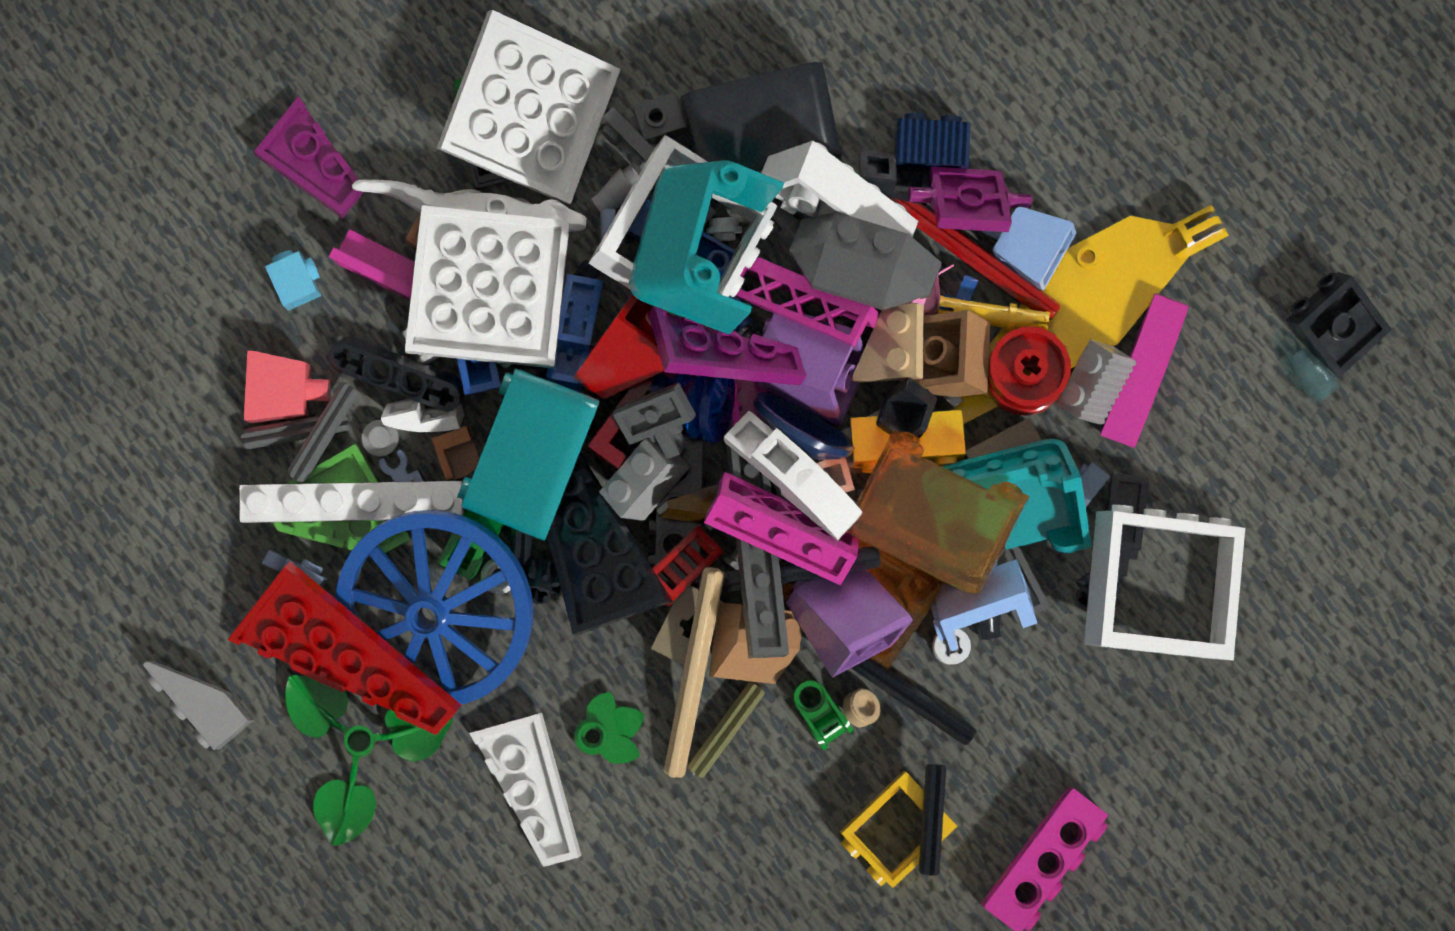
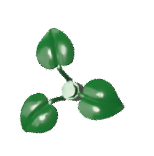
[285,675,453,846]

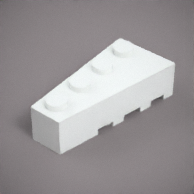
[761,141,918,237]

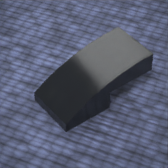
[859,150,929,205]

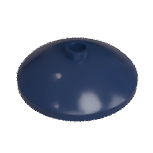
[753,392,855,460]

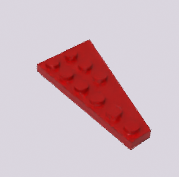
[227,561,462,735]

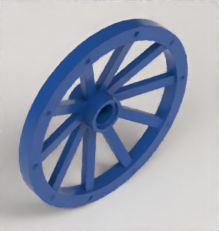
[336,510,533,705]

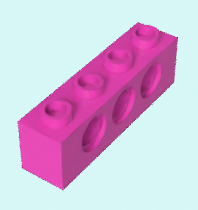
[980,786,1109,931]

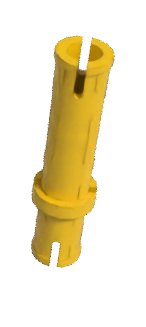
[938,295,1050,332]

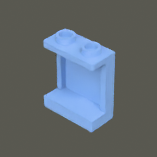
[930,559,1037,651]

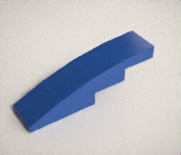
[545,274,603,393]

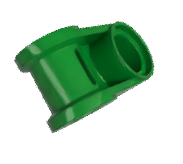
[792,679,854,751]

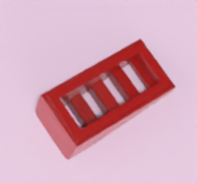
[653,525,724,606]

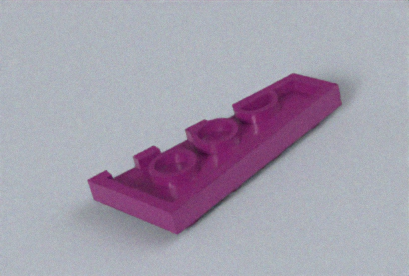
[649,306,806,386]

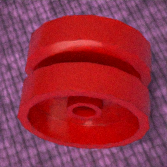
[987,327,1071,416]

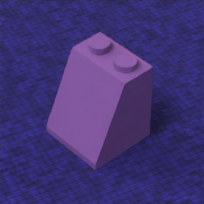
[754,309,864,426]
[786,570,913,678]

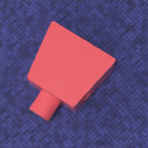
[244,351,331,424]

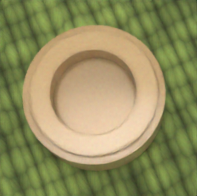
[843,688,880,727]

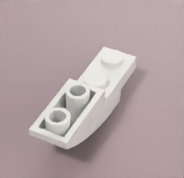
[724,411,862,541]

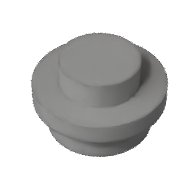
[362,420,399,457]

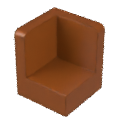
[431,426,480,481]

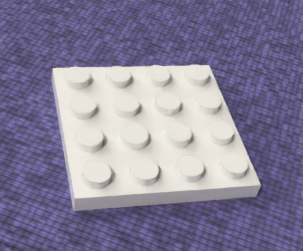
[437,10,620,204]
[405,205,570,369]

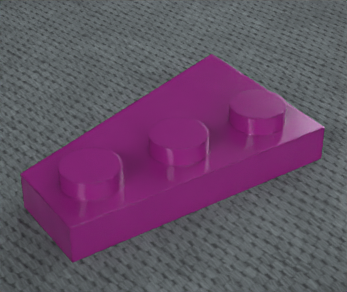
[254,96,364,219]

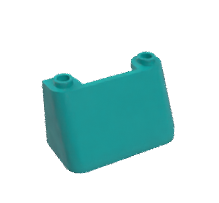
[457,368,600,541]
[922,439,1092,584]

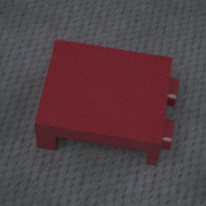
[588,376,668,470]

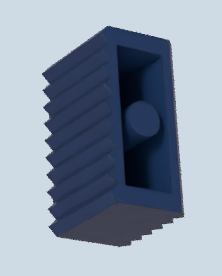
[894,113,971,169]

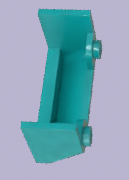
[629,160,784,335]

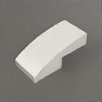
[381,399,465,432]

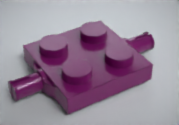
[908,167,1032,232]

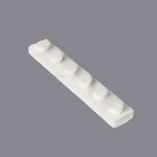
[240,481,463,523]

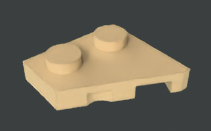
[853,303,924,383]

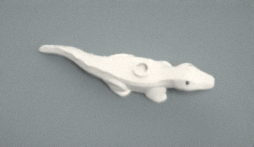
[352,180,587,232]

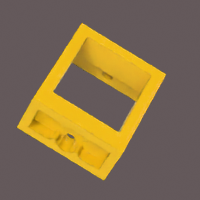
[840,770,958,888]

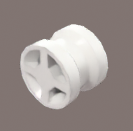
[932,629,971,664]

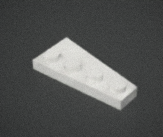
[469,713,581,867]

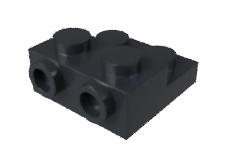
[1285,272,1392,378]

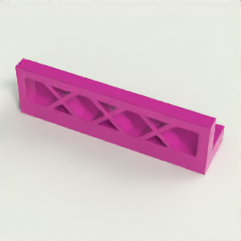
[329,229,415,301]
[735,257,880,347]
[704,472,860,585]

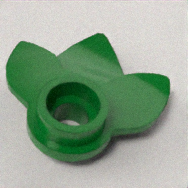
[574,692,644,764]

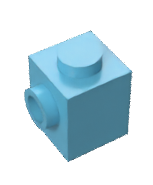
[265,250,322,311]

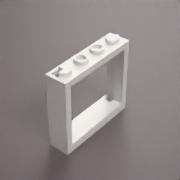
[588,135,777,324]
[1084,505,1245,660]

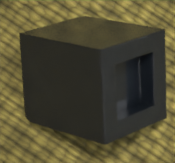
[876,377,937,444]

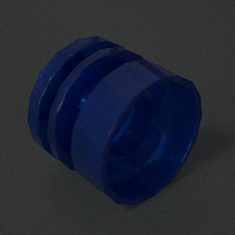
[650,371,735,443]

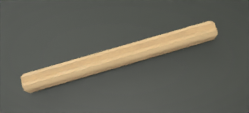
[664,568,725,778]

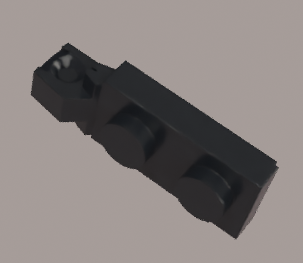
[1107,473,1149,578]

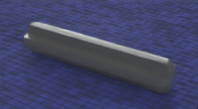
[287,382,358,483]
[241,414,350,449]

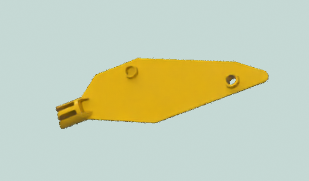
[953,204,1229,425]

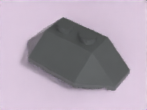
[789,212,942,310]

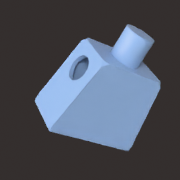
[982,207,1076,292]

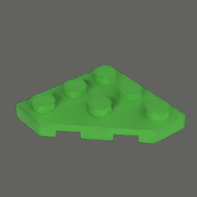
[273,444,412,554]

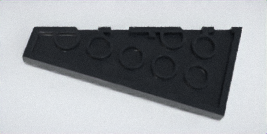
[547,452,673,635]

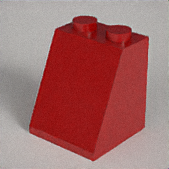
[573,294,671,399]

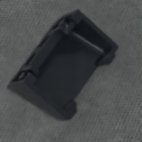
[680,62,842,173]

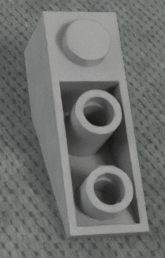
[143,661,254,750]

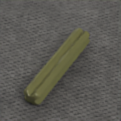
[688,682,765,778]

